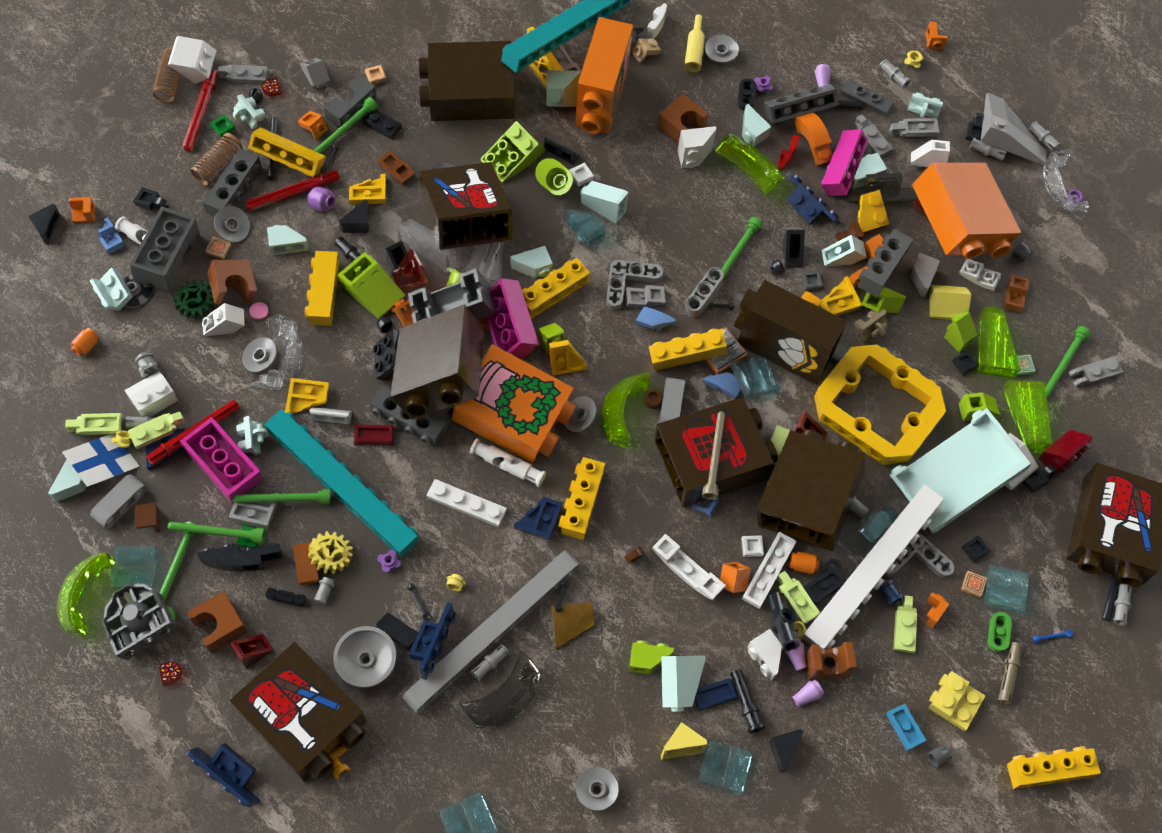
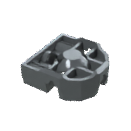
[102,584,178,660]

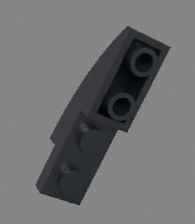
[197,543,283,572]

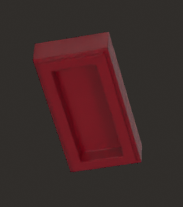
[354,424,394,446]

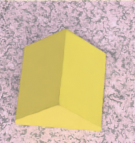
[929,285,972,320]
[661,722,707,760]

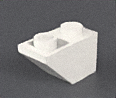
[911,140,950,167]
[202,303,245,336]
[747,629,782,681]

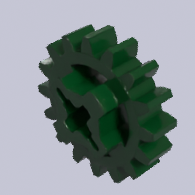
[173,280,215,319]

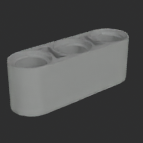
[686,267,723,318]
[659,377,685,423]
[90,474,147,529]

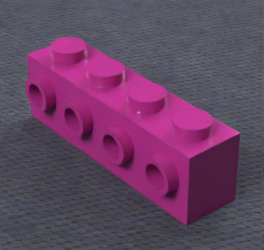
[821,129,868,196]

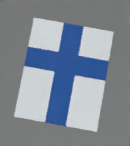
[62,434,139,487]

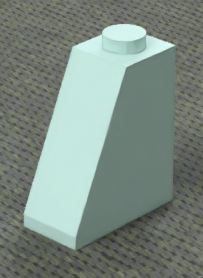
[580,181,628,224]
[661,656,706,711]

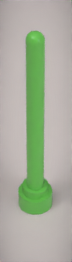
[313,97,379,154]
[715,217,763,280]
[1042,326,1091,398]
[233,489,330,505]
[153,521,198,607]
[168,522,266,545]

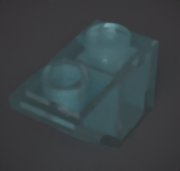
[566,209,605,246]
[858,506,898,543]

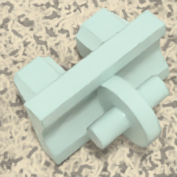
[907,93,943,118]
[233,94,265,129]
[236,416,269,455]

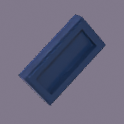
[694,678,738,712]

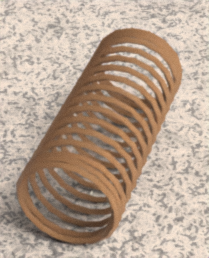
[152,47,181,102]
[191,133,243,185]

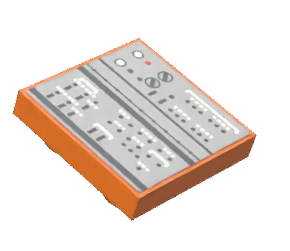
[705,327,748,375]

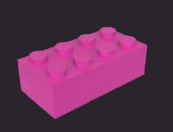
[486,278,539,360]
[180,417,264,504]

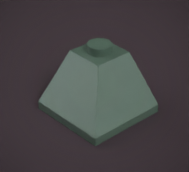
[546,70,582,107]

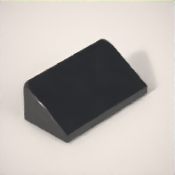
[544,137,580,164]
[375,612,418,651]

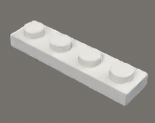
[426,479,507,528]
[742,532,797,609]

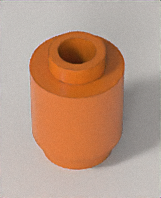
[70,328,99,356]
[789,551,820,575]

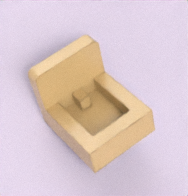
[631,38,661,62]

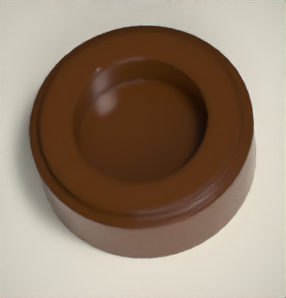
[644,389,663,409]
[624,547,644,564]

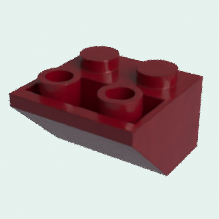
[1038,430,1093,475]

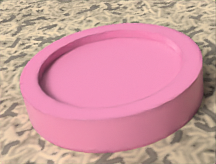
[249,302,269,320]

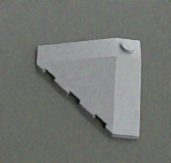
[981,93,1047,165]

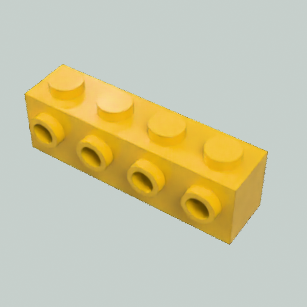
[248,128,326,177]
[305,251,340,326]
[522,258,590,319]
[649,329,728,371]
[558,457,605,541]
[1007,746,1101,789]

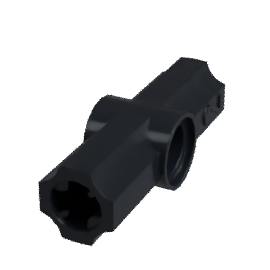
[768,592,800,652]

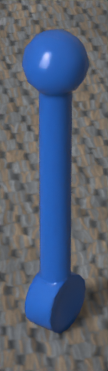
[1032,629,1073,643]

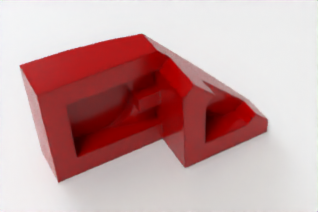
[777,135,800,170]

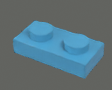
[886,704,927,751]

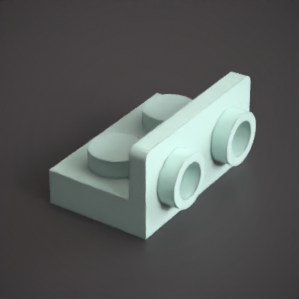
[90,268,133,311]

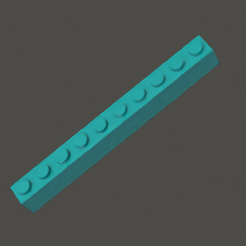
[501,0,631,73]
[264,409,419,559]

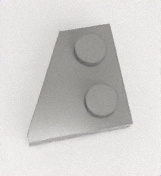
[229,493,279,529]

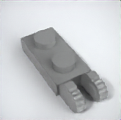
[1069,356,1123,387]

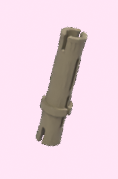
[998,642,1024,705]

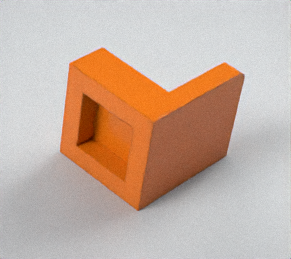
[69,197,95,223]
[720,562,751,593]

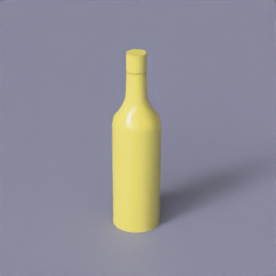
[684,15,705,73]

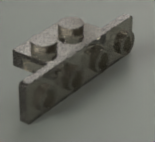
[847,173,919,203]

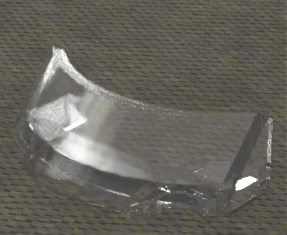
[1042,149,1089,220]
[249,314,303,391]

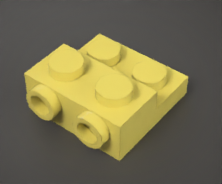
[928,671,985,731]

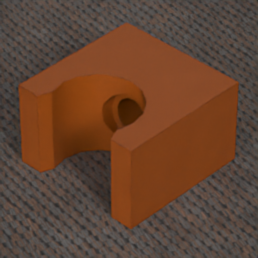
[657,94,708,144]
[207,259,257,304]
[187,591,247,653]
[805,642,857,681]

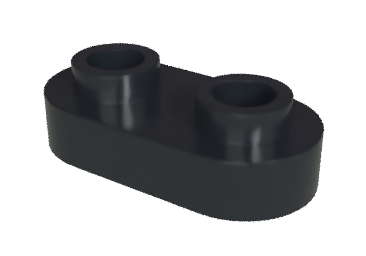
[737,78,756,110]

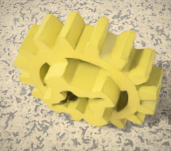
[308,531,353,574]

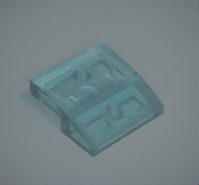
[730,357,780,397]
[111,546,157,587]
[984,564,1029,614]
[698,740,752,794]
[438,792,498,833]

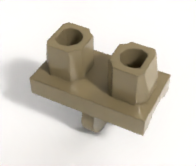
[855,309,888,342]

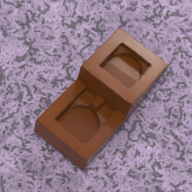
[377,150,415,184]
[1004,274,1029,313]
[293,542,319,586]

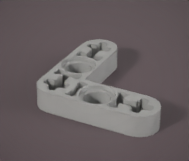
[606,260,663,310]
[883,532,954,579]

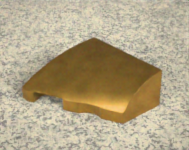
[552,602,594,649]

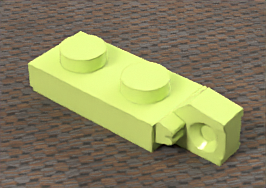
[128,411,185,449]
[65,413,123,435]
[777,571,820,625]
[893,595,917,654]

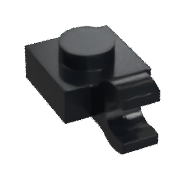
[965,113,984,141]
[133,187,169,210]
[1022,464,1056,493]

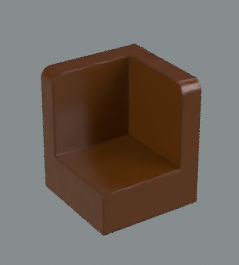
[835,221,864,242]
[135,503,161,532]

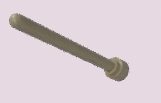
[702,411,725,500]

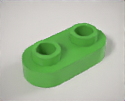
[987,612,1012,653]

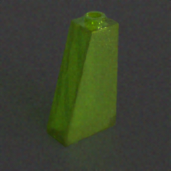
[977,306,1020,378]
[1002,380,1052,453]

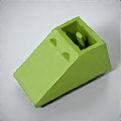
[480,121,546,183]
[338,252,405,319]

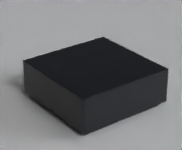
[952,350,979,376]
[962,535,991,563]

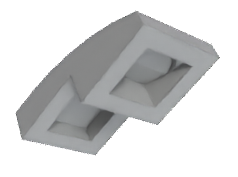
[625,285,666,307]

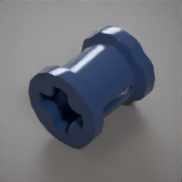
[878,579,904,606]

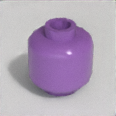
[307,187,336,212]

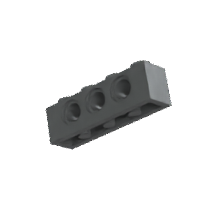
[764,84,839,124]
[203,148,262,216]
[858,229,913,297]
[370,385,448,447]

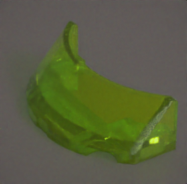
[715,134,785,196]
[601,372,651,448]
[57,552,115,636]

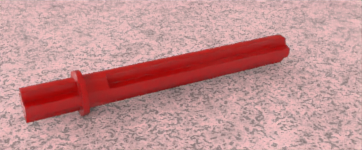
[183,70,218,152]
[246,169,340,211]
[146,400,240,465]

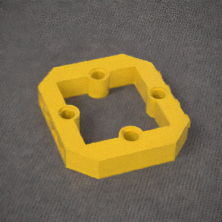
[814,345,946,465]

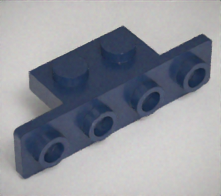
[785,173,840,225]
[409,602,456,680]
[186,743,260,808]

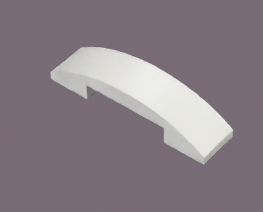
[652,534,726,600]

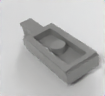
[217,65,268,85]
[854,115,893,157]
[889,118,940,137]

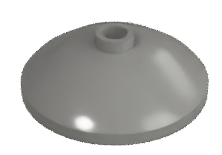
[333,626,396,688]

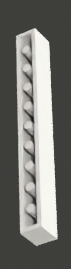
[803,484,944,649]

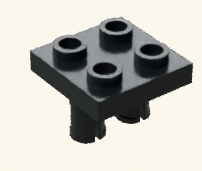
[373,329,399,380]

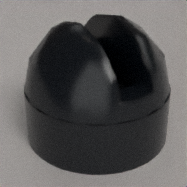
[249,88,263,104]
[770,259,785,275]
[376,317,393,333]

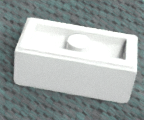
[310,407,352,424]

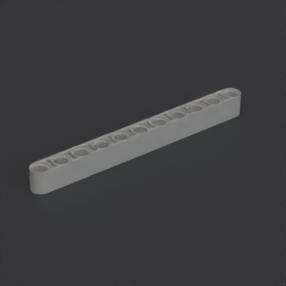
[402,550,581,713]

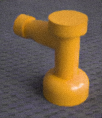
[329,745,350,780]

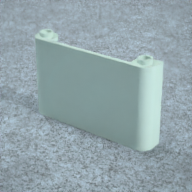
[890,408,1031,533]

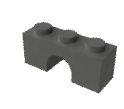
[324,75,377,128]

